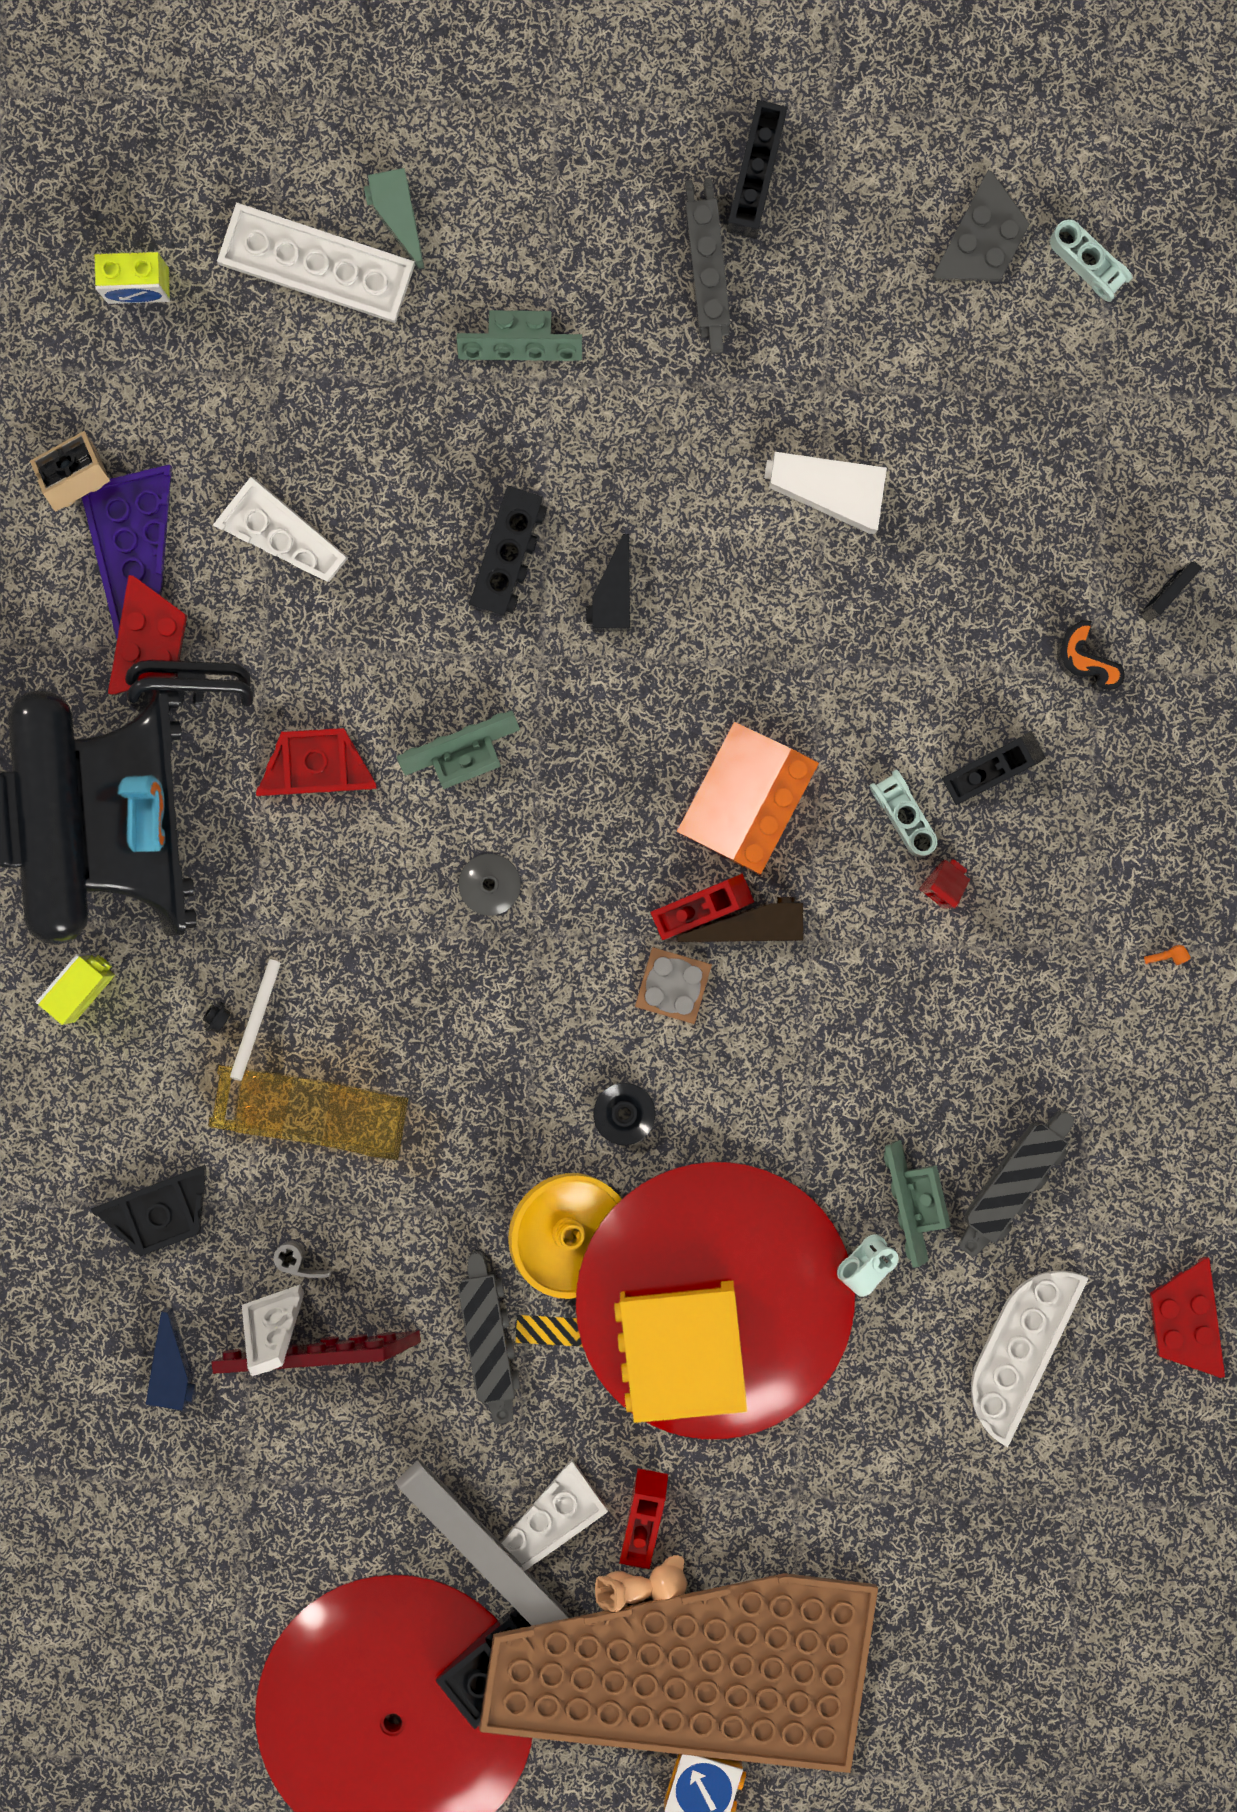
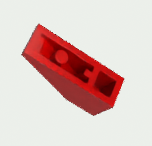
[919,859,970,909]
[650,873,754,941]
[619,1468,668,1569]

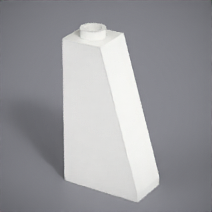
[764,452,887,534]

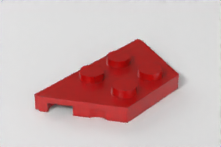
[108,575,187,696]
[256,728,377,796]
[1149,1257,1225,1378]

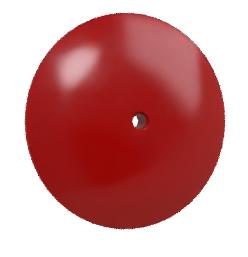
[576,1162,855,1439]
[255,1575,532,1812]

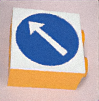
[664,1754,746,1812]

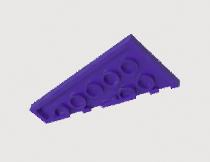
[82,464,172,640]

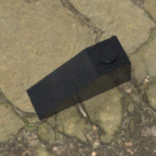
[586,534,630,632]
[942,731,1046,805]

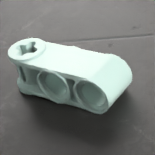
[1050,220,1133,302]
[869,769,937,858]

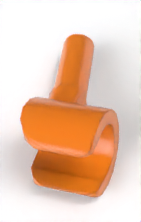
[1144,945,1191,966]

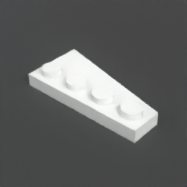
[213,477,349,582]
[501,1459,608,1571]

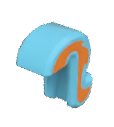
[118,776,165,852]

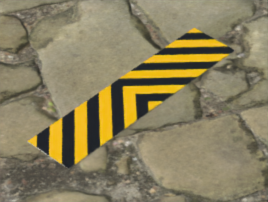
[515,1315,583,1347]

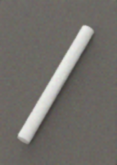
[230,959,281,1081]

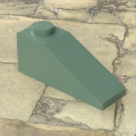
[364,168,424,269]

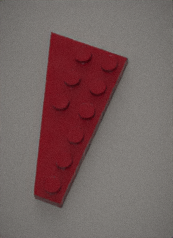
[211,1330,421,1374]

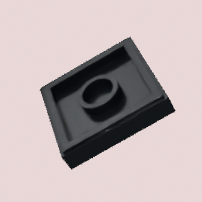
[1140,561,1202,623]

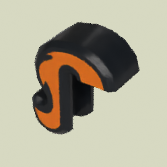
[1056,620,1125,692]

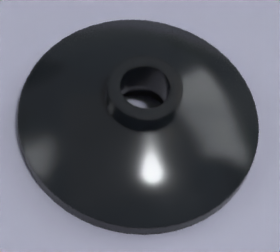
[593,1083,656,1145]

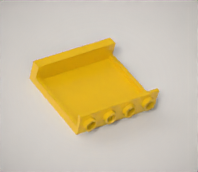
[614,1281,747,1423]

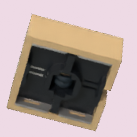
[30,431,110,512]

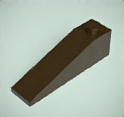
[677,897,804,942]

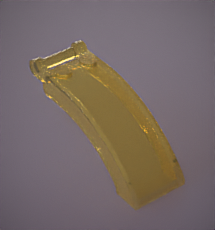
[208,1064,409,1160]

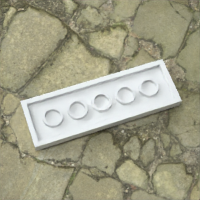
[217,202,415,323]

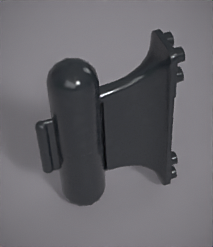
[0,690,197,945]

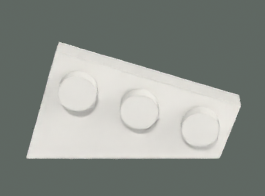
[242,1285,304,1377]

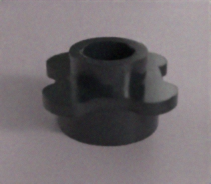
[203,1001,231,1033]

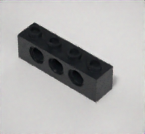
[727,100,788,239]
[469,485,548,619]

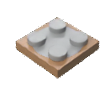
[635,947,712,1024]

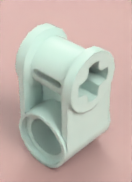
[837,1234,899,1297]

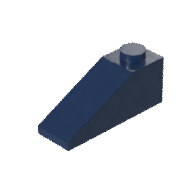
[146,1307,196,1411]

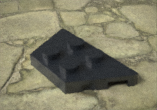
[91,1165,206,1257]

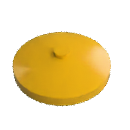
[508,1173,621,1299]

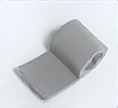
[273,1240,335,1278]

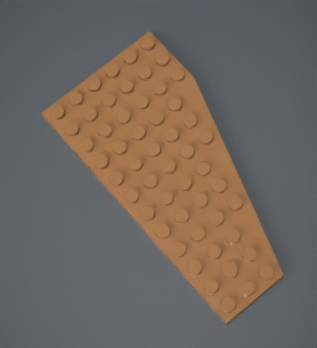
[479,1573,878,1773]

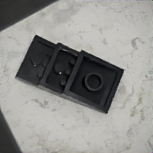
[436,1607,532,1729]

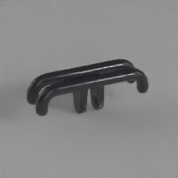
[125,660,254,708]

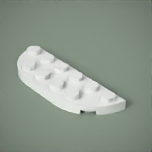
[971,1271,1089,1447]

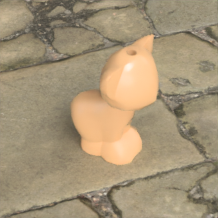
[595,1555,688,1612]

